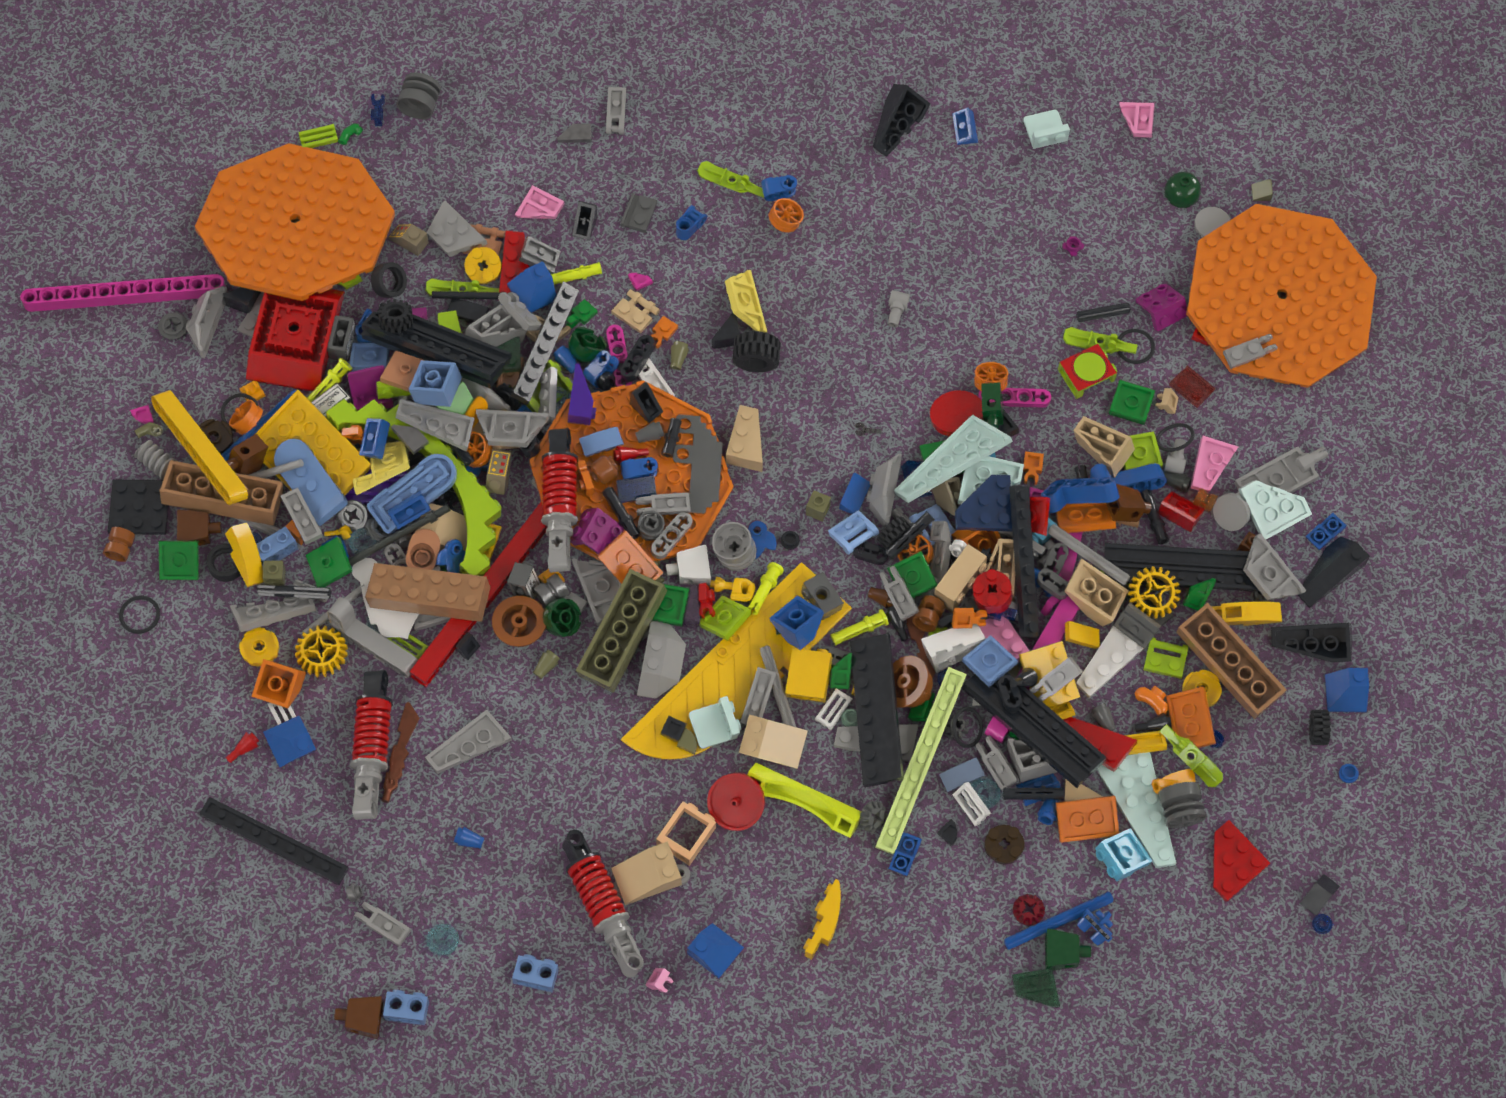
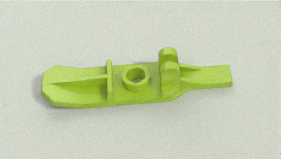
[697,161,764,198]
[425,278,499,300]
[1063,327,1138,354]
[1160,724,1223,787]

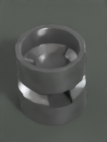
[533,573,570,607]

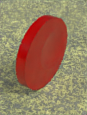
[930,390,984,437]
[707,772,765,831]

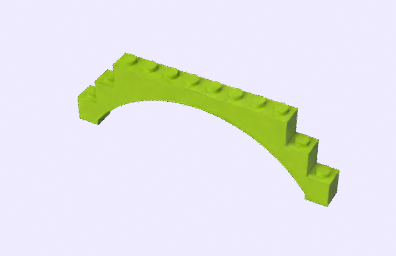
[326,399,502,576]

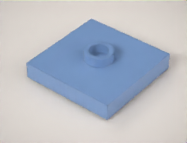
[349,343,390,372]
[962,635,1018,687]

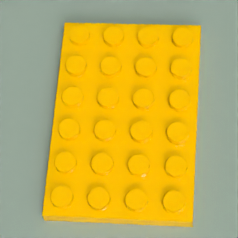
[255,389,371,496]

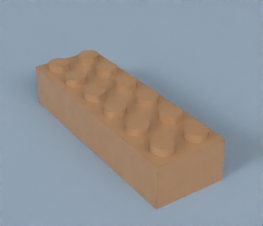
[160,460,283,526]
[365,563,490,622]
[1176,603,1287,720]

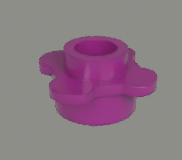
[1062,236,1084,256]

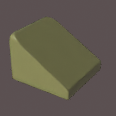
[1251,179,1273,201]

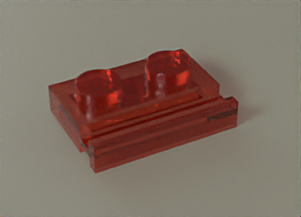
[1169,365,1216,408]

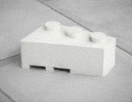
[921,624,986,673]

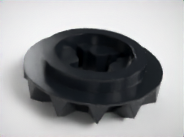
[496,383,521,410]

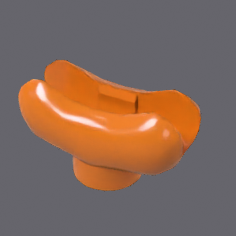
[1135,686,1168,715]

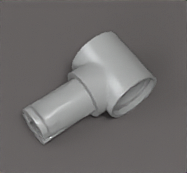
[888,290,910,328]
[1164,439,1186,474]

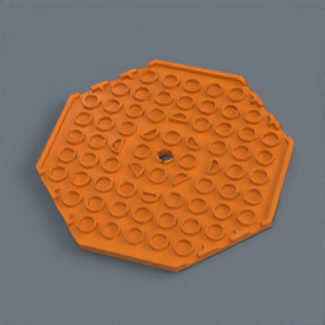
[195,143,395,301]
[1186,204,1377,388]
[529,380,734,562]

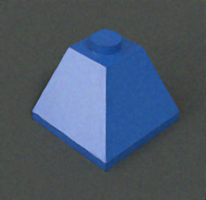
[507,261,556,313]
[769,595,824,650]
[1325,668,1369,712]
[263,716,316,768]
[687,923,744,978]

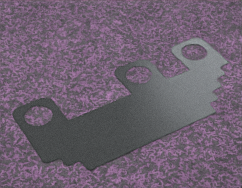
[672,415,723,514]

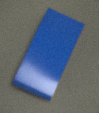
[1306,513,1347,550]
[888,832,922,876]

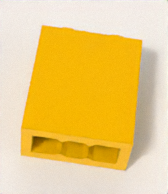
[785,647,833,703]

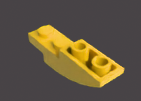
[1212,602,1282,626]
[803,879,841,960]

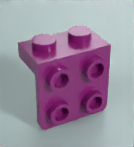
[1136,284,1187,331]
[347,365,394,411]
[570,508,624,554]

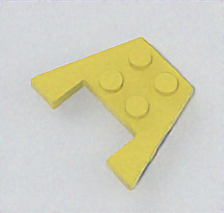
[353,441,410,495]

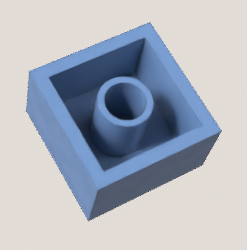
[409,360,462,407]

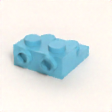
[1095,828,1152,882]

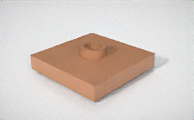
[380,351,425,392]

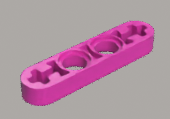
[606,325,632,387]
[978,388,1051,408]

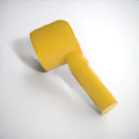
[324,525,352,540]

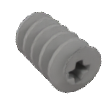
[134,440,175,480]

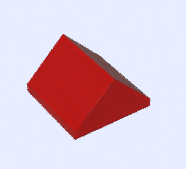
[1159,491,1205,532]

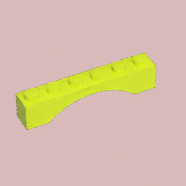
[747,763,861,838]

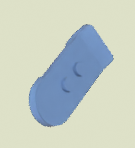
[274,439,348,526]
[367,454,457,534]

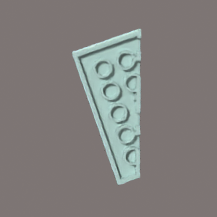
[894,415,1013,503]
[1097,752,1176,868]

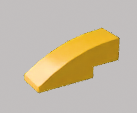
[225,522,264,587]

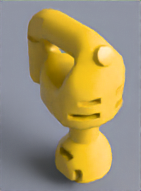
[710,577,755,602]

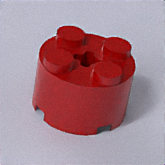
[973,569,1012,614]

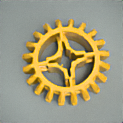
[1128,566,1181,619]
[295,625,348,677]

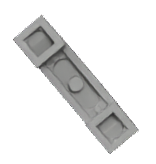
[920,521,951,597]

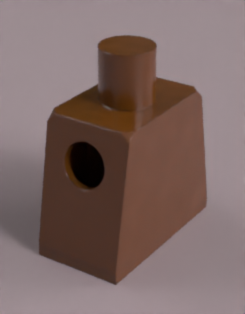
[226,434,268,475]
[1106,484,1152,522]
[177,509,222,546]
[334,996,384,1039]

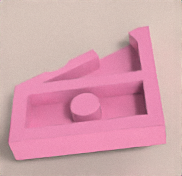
[1119,102,1155,138]
[515,185,565,219]

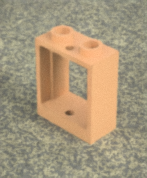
[656,801,716,866]

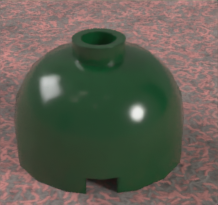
[1164,172,1201,208]
[568,327,607,363]
[543,598,581,637]

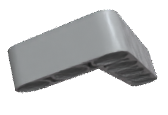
[327,597,418,678]

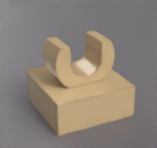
[1155,388,1179,414]

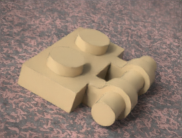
[612,289,660,334]

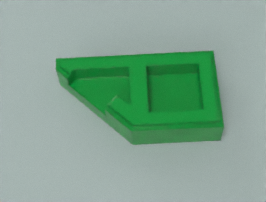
[1182,578,1216,611]
[830,653,852,689]

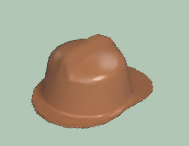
[406,529,440,570]

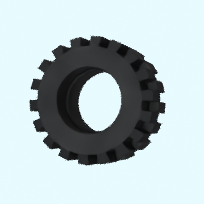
[732,331,781,373]

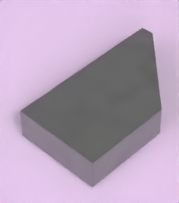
[557,124,591,143]
[391,425,429,455]

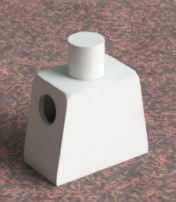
[666,545,711,585]

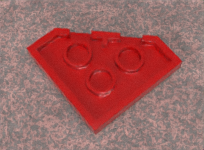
[1213,820,1271,902]

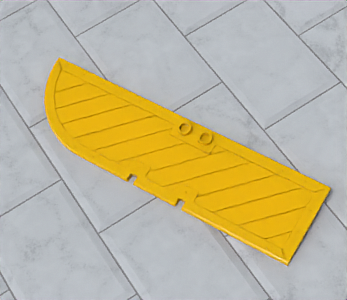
[621,562,852,759]

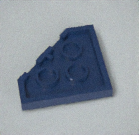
[955,475,1012,532]

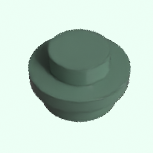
[841,709,857,727]

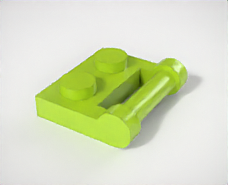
[1143,637,1189,679]

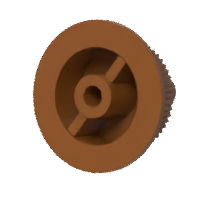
[492,596,546,647]
[893,655,933,708]

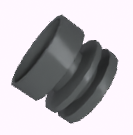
[396,72,441,120]
[1158,782,1207,828]

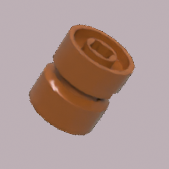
[103,527,135,562]
[912,595,945,632]

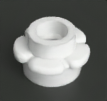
[949,540,967,557]

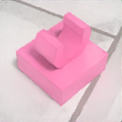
[646,968,673,992]

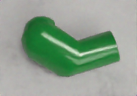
[338,123,363,145]

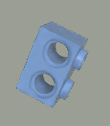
[256,526,298,565]
[512,954,559,993]
[383,990,429,1025]

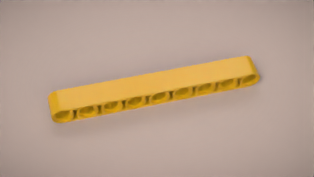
[151,390,248,505]

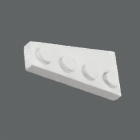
[1076,626,1144,698]

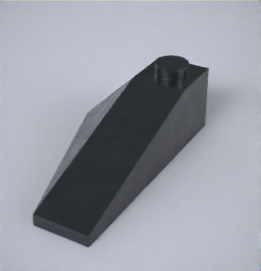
[873,84,930,157]
[1298,536,1370,608]
[1271,623,1353,663]

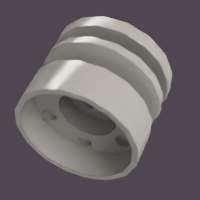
[712,522,757,571]

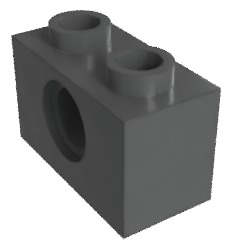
[801,572,844,620]

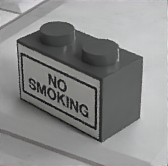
[327,316,355,361]
[312,383,353,418]
[507,562,540,599]

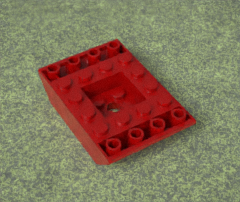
[246,289,345,393]

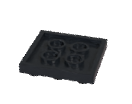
[107,479,169,535]

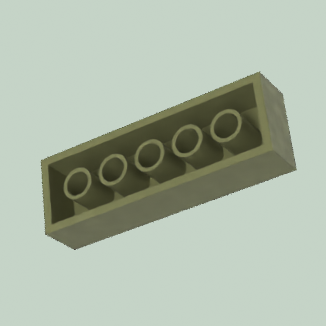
[576,569,667,693]

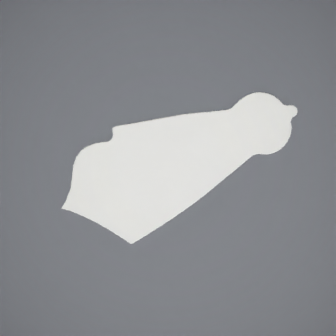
[352,558,419,639]

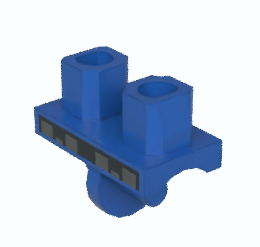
[1077,908,1113,946]

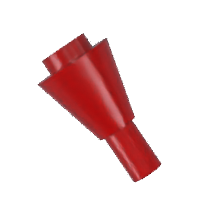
[613,446,649,465]
[225,732,259,763]

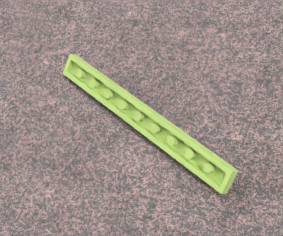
[875,667,967,855]

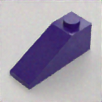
[568,363,596,425]

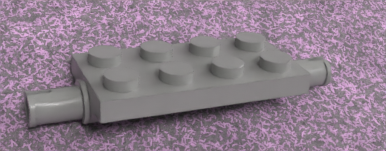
[1234,446,1328,496]

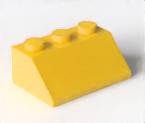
[1019,641,1080,707]

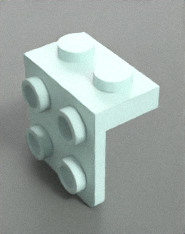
[1024,110,1070,149]
[689,696,741,749]

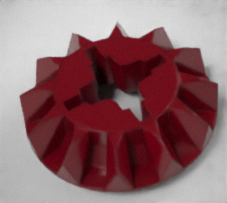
[1013,893,1045,926]

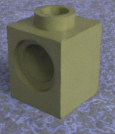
[806,491,831,522]
[263,561,286,585]

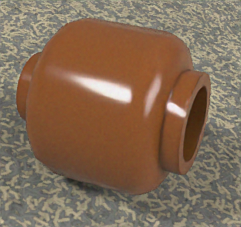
[590,456,619,484]

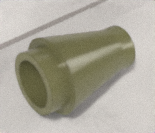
[670,341,689,370]
[533,649,560,679]

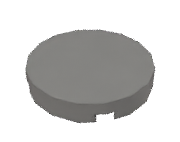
[1194,207,1230,238]
[1213,493,1250,531]

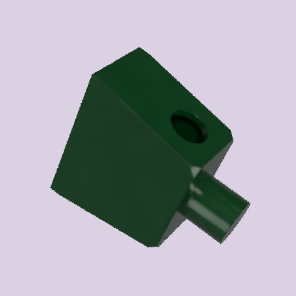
[981,382,1003,429]
[1045,929,1091,971]

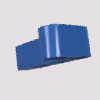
[1090,463,1167,492]
[1041,478,1120,513]

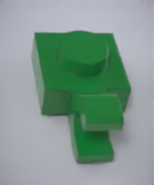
[566,299,598,330]
[908,693,935,721]

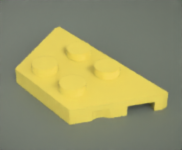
[725,270,767,333]

